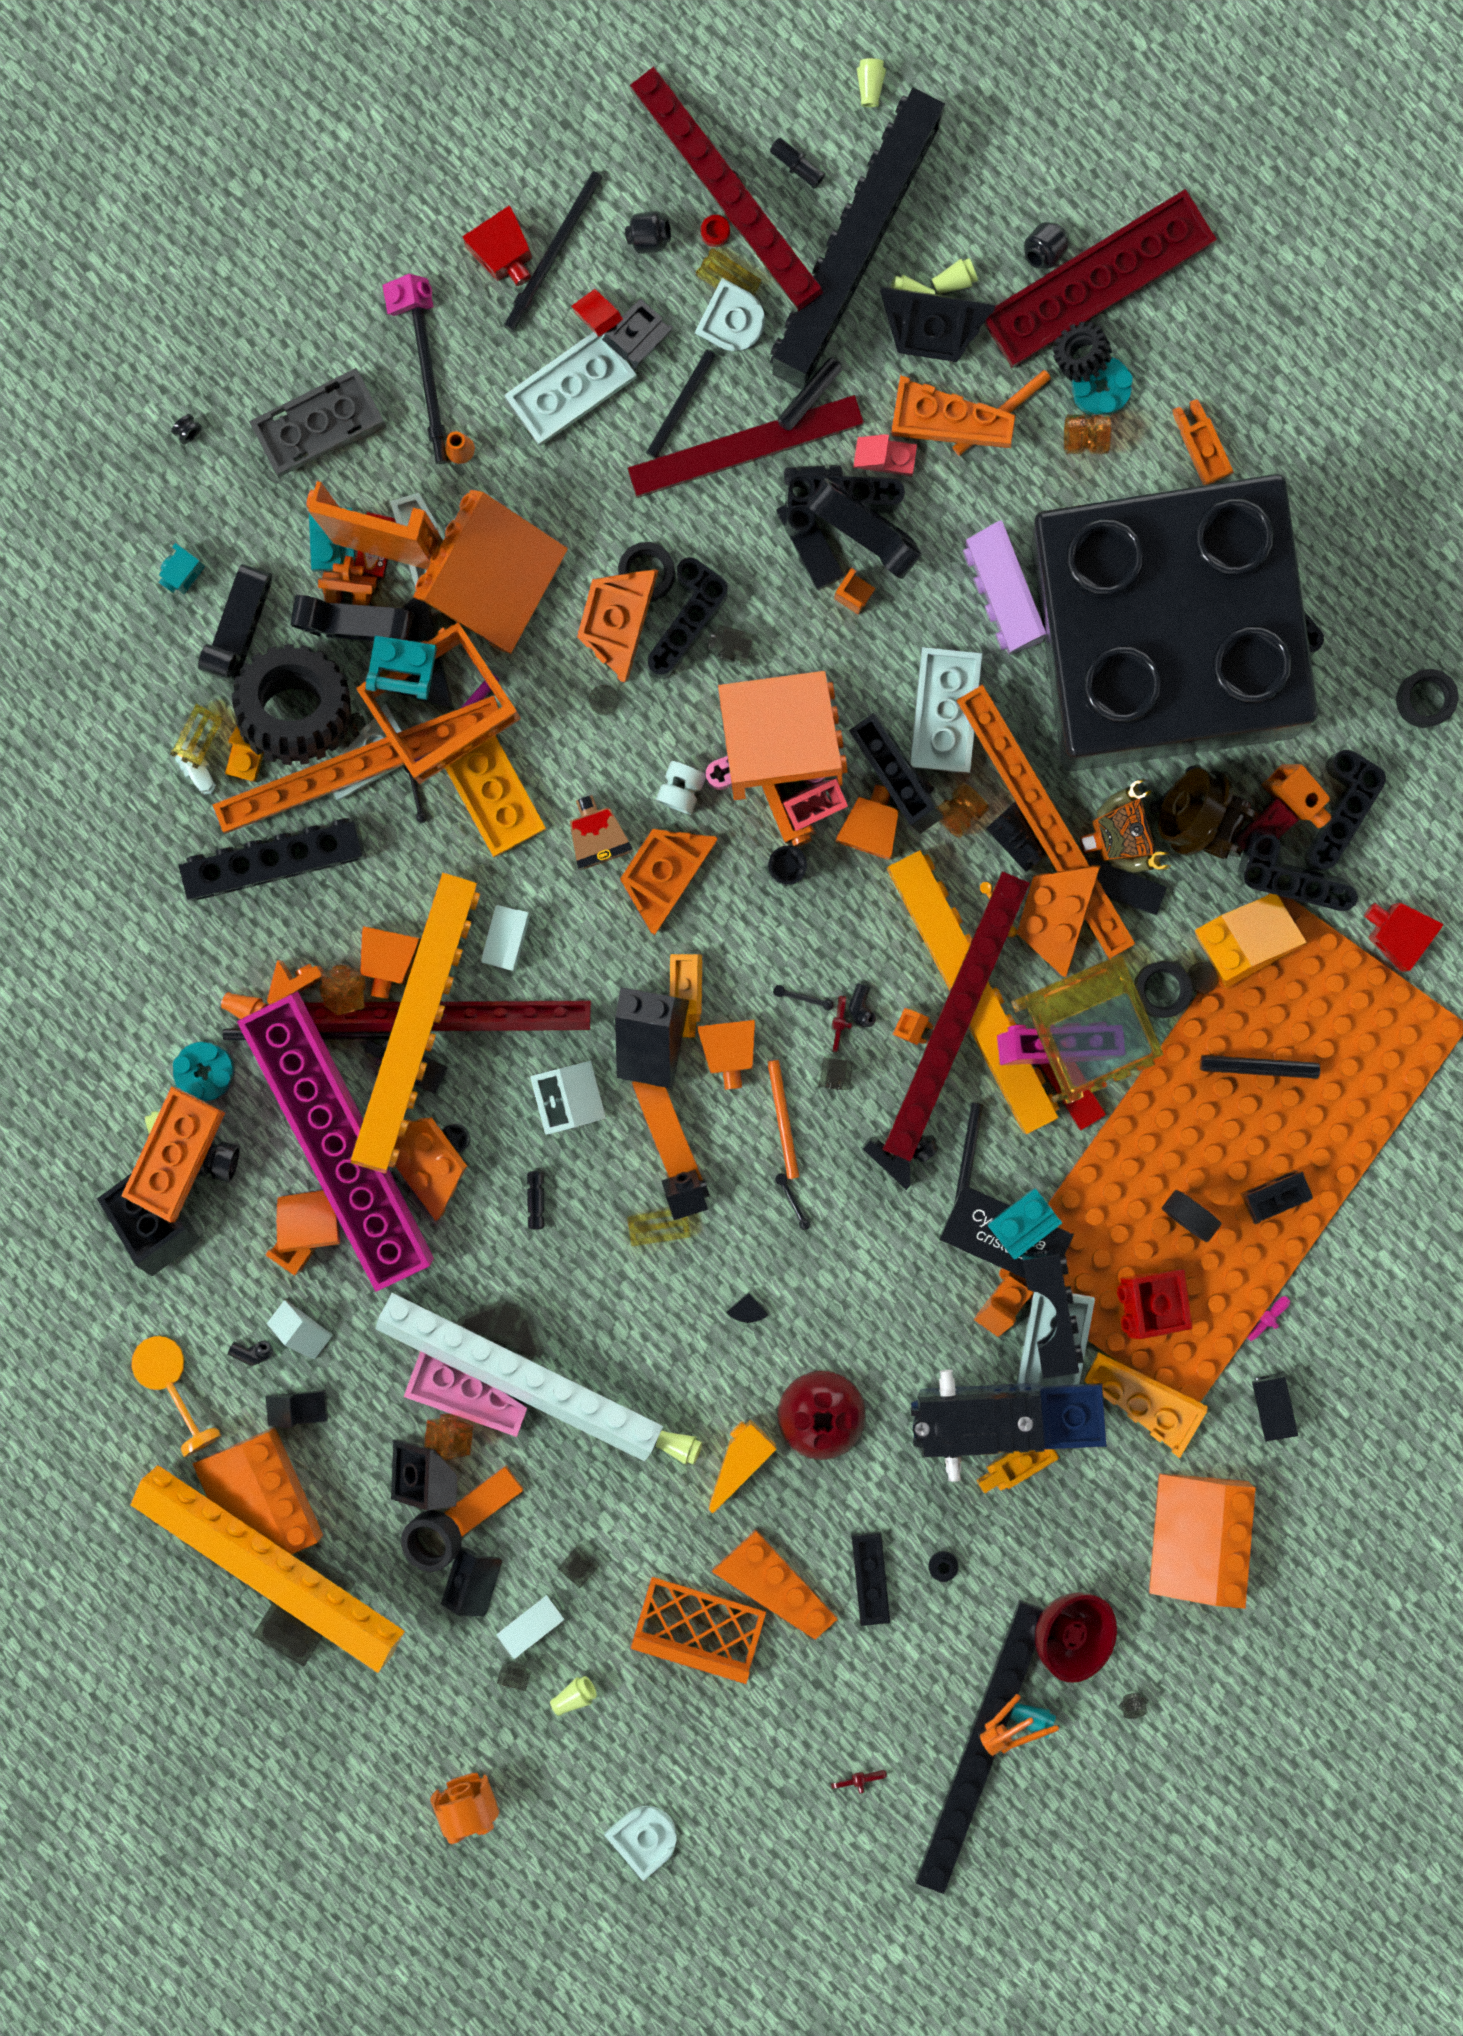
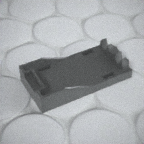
[249,368,386,478]

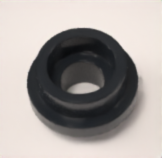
[913,1135,939,1162]
[928,1551,959,1582]

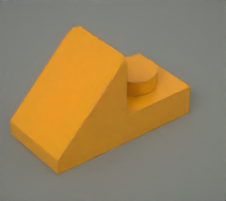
[225,726,264,783]

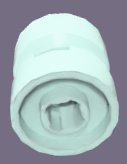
[656,761,706,815]

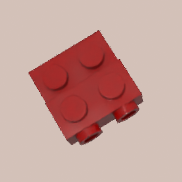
[1117,1269,1193,1339]

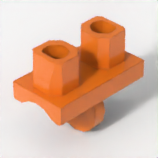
[318,556,378,606]

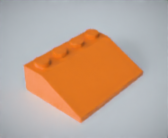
[193,1427,323,1555]
[1149,1473,1256,1609]

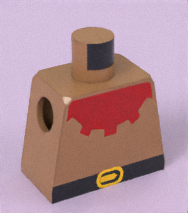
[570,795,634,871]

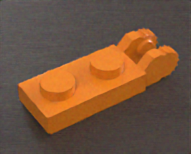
[1173,399,1234,485]

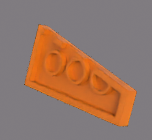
[891,375,1015,448]
[712,1529,837,1640]

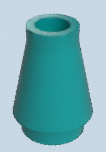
[1009,1702,1056,1739]

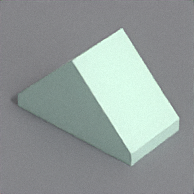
[267,1299,333,1359]

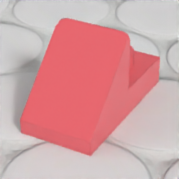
[853,434,917,476]

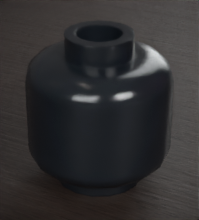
[625,211,671,254]
[1024,222,1069,269]

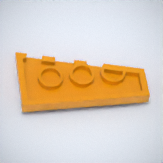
[1084,1352,1208,1458]

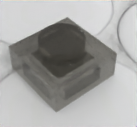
[557,1544,600,1588]
[497,1663,531,1691]

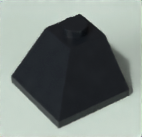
[391,1439,458,1511]

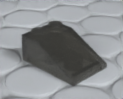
[252,1550,356,1667]

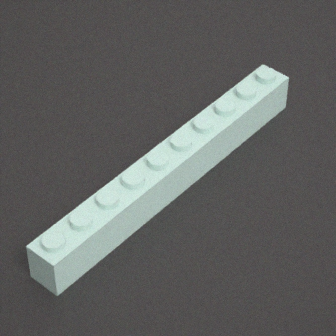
[376,1293,663,1461]

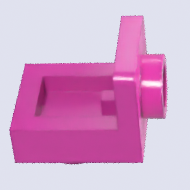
[382,273,433,316]

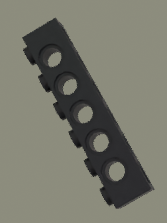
[178,818,367,902]

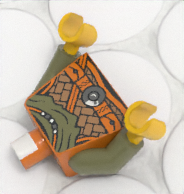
[1079,779,1171,873]

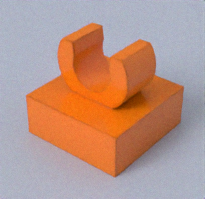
[892,1008,934,1045]

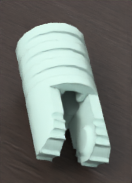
[171,740,216,795]

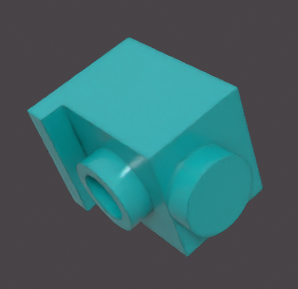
[158,543,206,595]

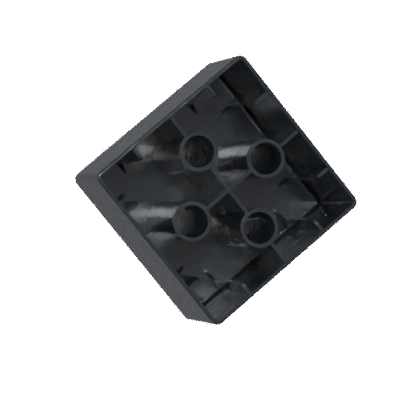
[1031,474,1318,772]

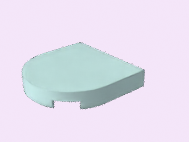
[695,278,765,351]
[604,1806,677,1881]

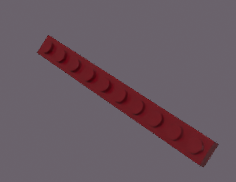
[630,66,823,311]
[882,871,1030,1162]
[304,1001,591,1032]

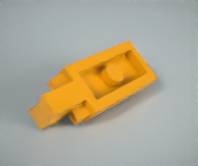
[670,954,702,1038]
[976,1449,1059,1493]

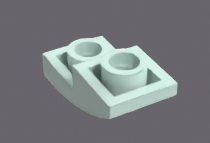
[496,1595,564,1660]

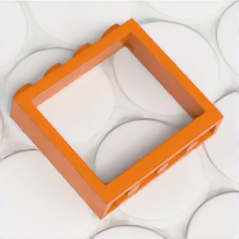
[356,622,521,785]

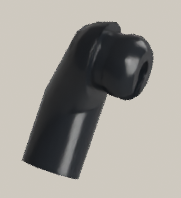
[848,983,876,1028]
[227,1340,273,1366]

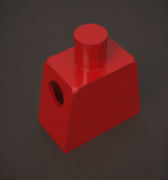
[462,205,532,286]
[1363,902,1443,972]

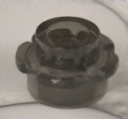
[1119,1693,1148,1719]

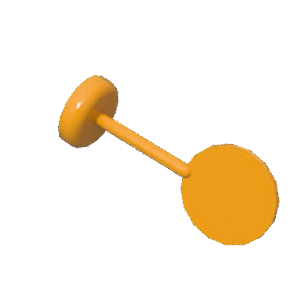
[131,1336,222,1457]

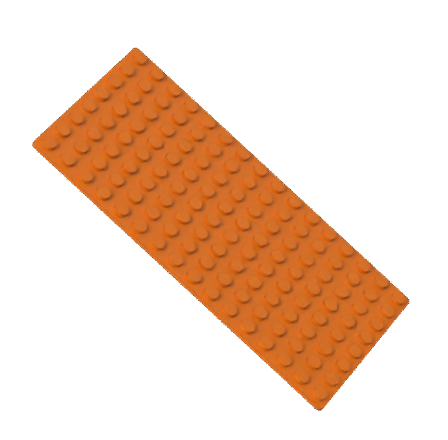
[999,893,1463,1402]

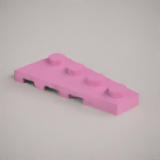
[404,1351,527,1437]

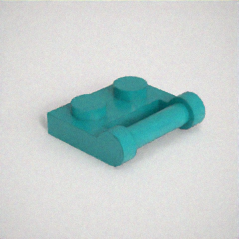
[366,635,437,700]

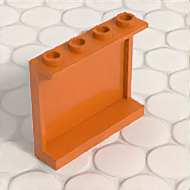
[306,481,443,570]
[413,490,568,654]
[718,671,848,800]

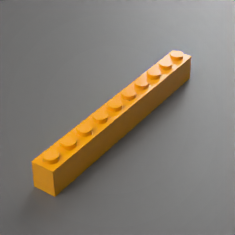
[886,850,1059,1134]
[351,872,480,1174]
[130,1465,405,1673]

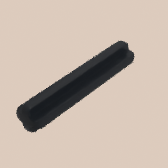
[778,357,842,431]

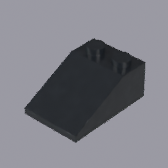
[615,987,689,1089]
[97,1173,201,1276]

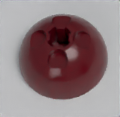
[777,1371,866,1460]
[1035,1592,1117,1683]

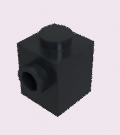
[661,1170,710,1220]

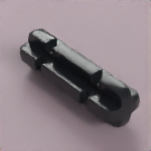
[784,465,843,485]
[527,1171,545,1230]

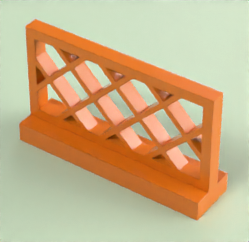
[631,1577,766,1684]

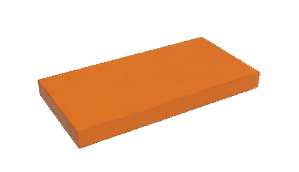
[121,1086,225,1222]

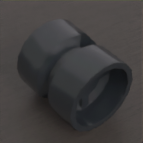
[768,845,807,886]
[197,1139,240,1183]

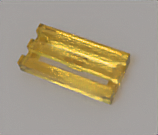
[696,248,762,295]
[170,704,223,769]
[627,1210,691,1246]

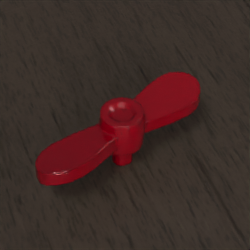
[832,996,852,1052]
[831,1770,887,1794]

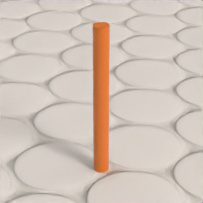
[952,370,1051,456]
[767,1059,799,1179]

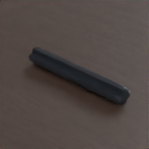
[1200,1055,1320,1079]

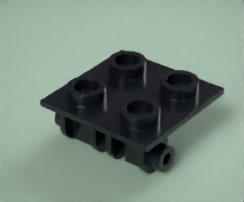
[986,801,1070,872]

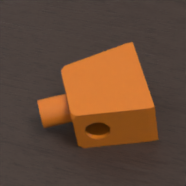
[1261,764,1332,828]
[835,785,899,860]
[360,926,421,999]
[697,1020,755,1090]

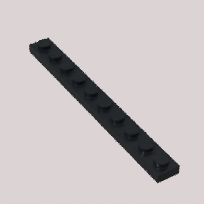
[915,1600,1044,1894]

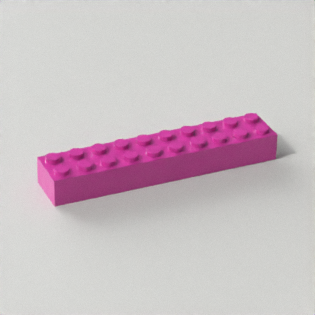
[237,991,434,1292]

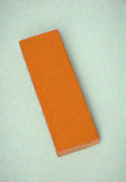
[443,1465,524,1536]

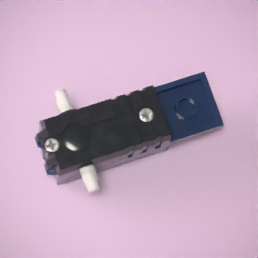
[911,1370,1107,1482]

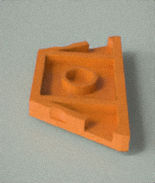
[577,569,658,683]
[620,829,718,935]
[1017,865,1101,977]
[394,1117,467,1221]

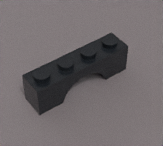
[1022,1248,1084,1379]

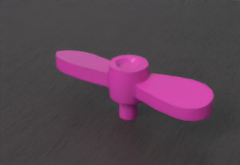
[1247,1296,1290,1341]

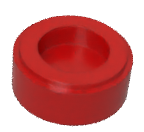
[701,215,730,247]

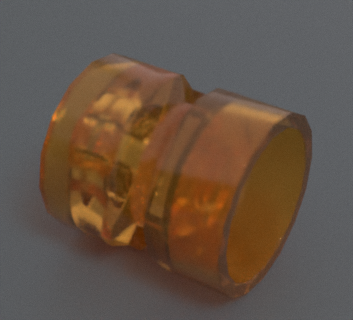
[1064,414,1111,454]
[938,782,990,839]

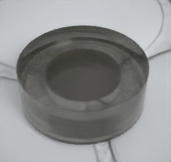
[589,685,619,716]
[1187,962,1219,994]

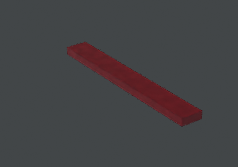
[627,395,864,498]

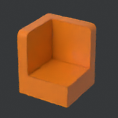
[834,568,876,615]
[265,1243,317,1276]

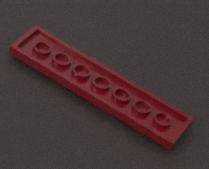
[984,189,1217,368]

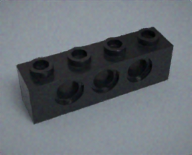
[849,713,945,834]

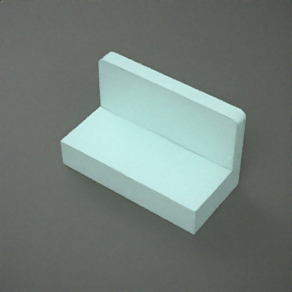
[481,905,531,972]

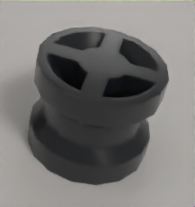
[441,1124,470,1153]

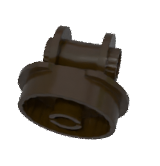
[1158,768,1259,859]

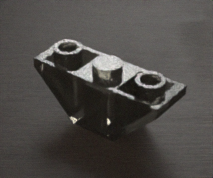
[457,1299,545,1360]

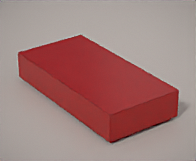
[571,289,623,337]

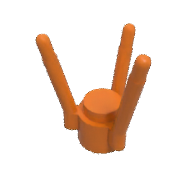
[980,1694,1059,1756]

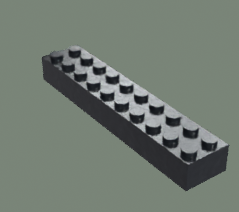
[770,87,945,389]

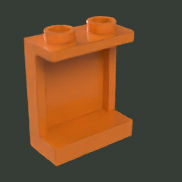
[762,783,816,847]

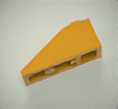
[709,1419,776,1513]

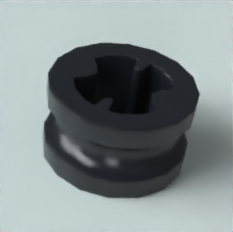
[171,414,202,444]

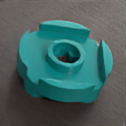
[1071,357,1133,417]
[172,1042,235,1101]

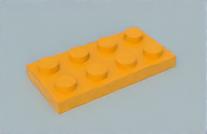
[445,735,546,858]

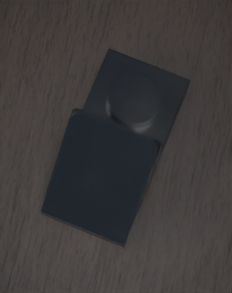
[861,1139,910,1190]
[265,1390,328,1428]

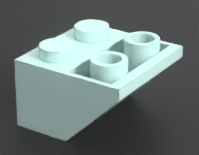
[530,1061,606,1135]

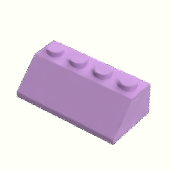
[962,520,1046,655]

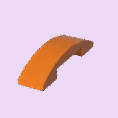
[632,1081,703,1181]

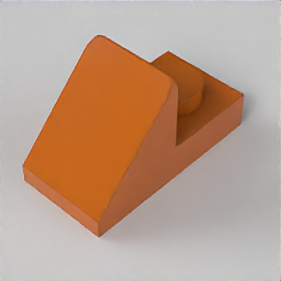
[267,960,327,1005]
[974,1272,1033,1337]

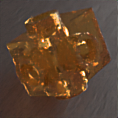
[319,965,366,1015]
[424,1414,473,1460]

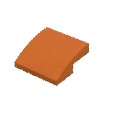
[276,1190,340,1253]

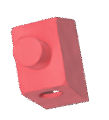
[781,779,848,831]

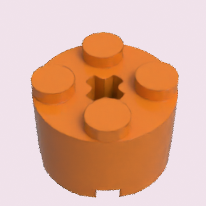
[430,1773,500,1844]

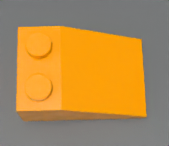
[1195,894,1307,988]

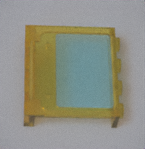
[1011,955,1164,1104]

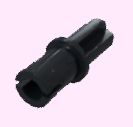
[770,138,826,189]

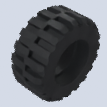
[232,644,352,765]

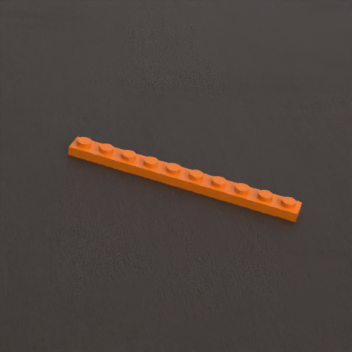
[956,684,1135,959]
[212,696,499,834]

